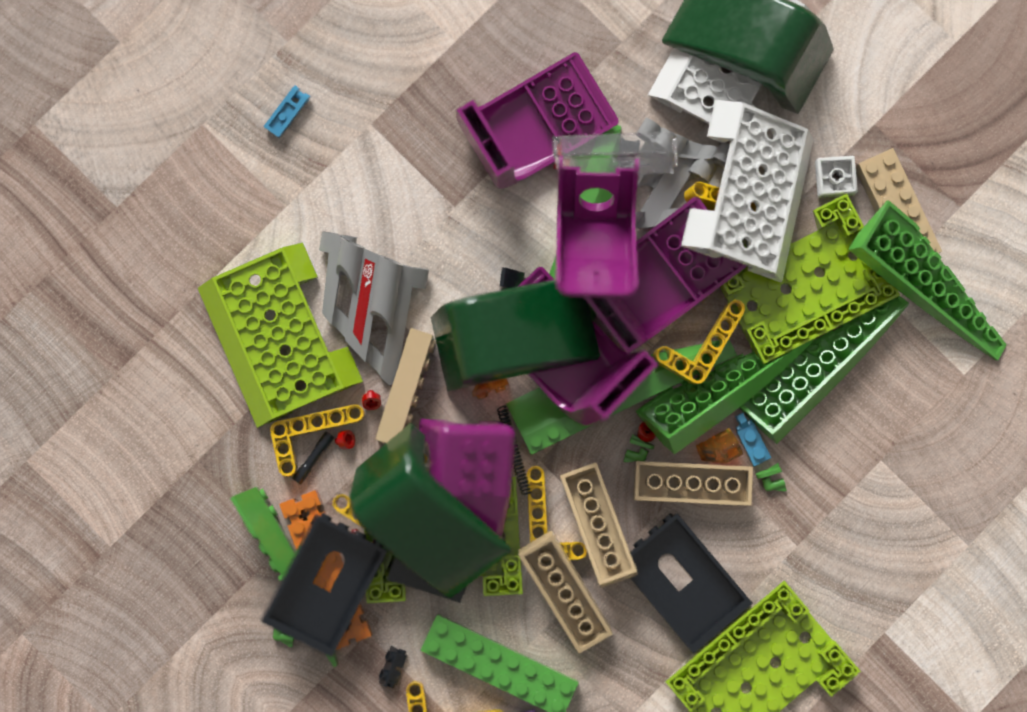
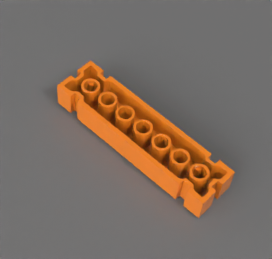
[279,490,373,650]

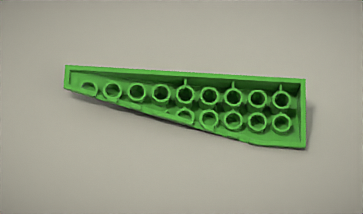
[848,200,1007,361]
[739,296,909,444]
[636,338,816,454]
[230,487,339,667]

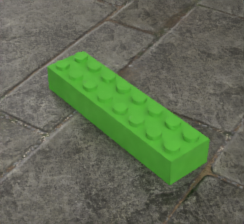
[420,614,579,712]

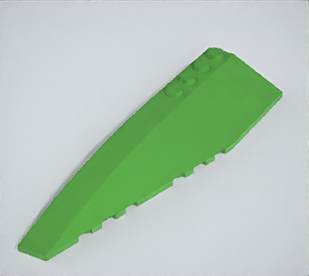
[506,340,737,455]

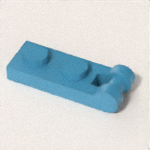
[263,85,311,139]

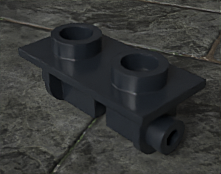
[379,646,407,688]

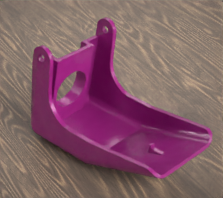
[556,156,639,297]
[419,418,516,538]

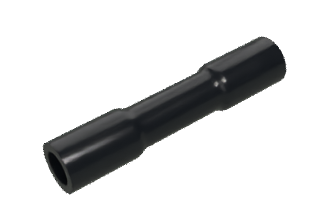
[292,431,335,485]

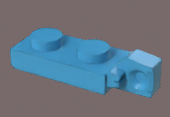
[735,413,771,467]

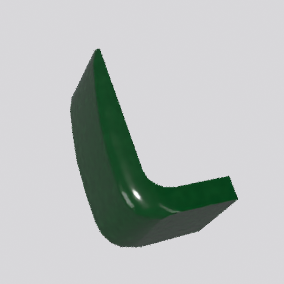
[662,0,834,114]
[430,279,600,392]
[349,423,511,598]

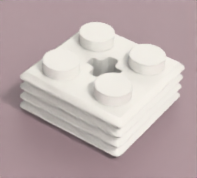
[815,156,858,198]

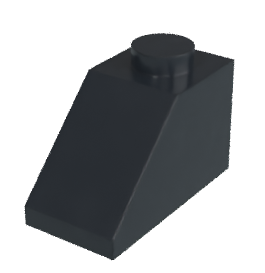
[499,267,526,290]

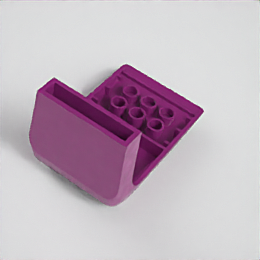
[456,52,619,189]
[584,197,747,354]
[519,266,658,426]

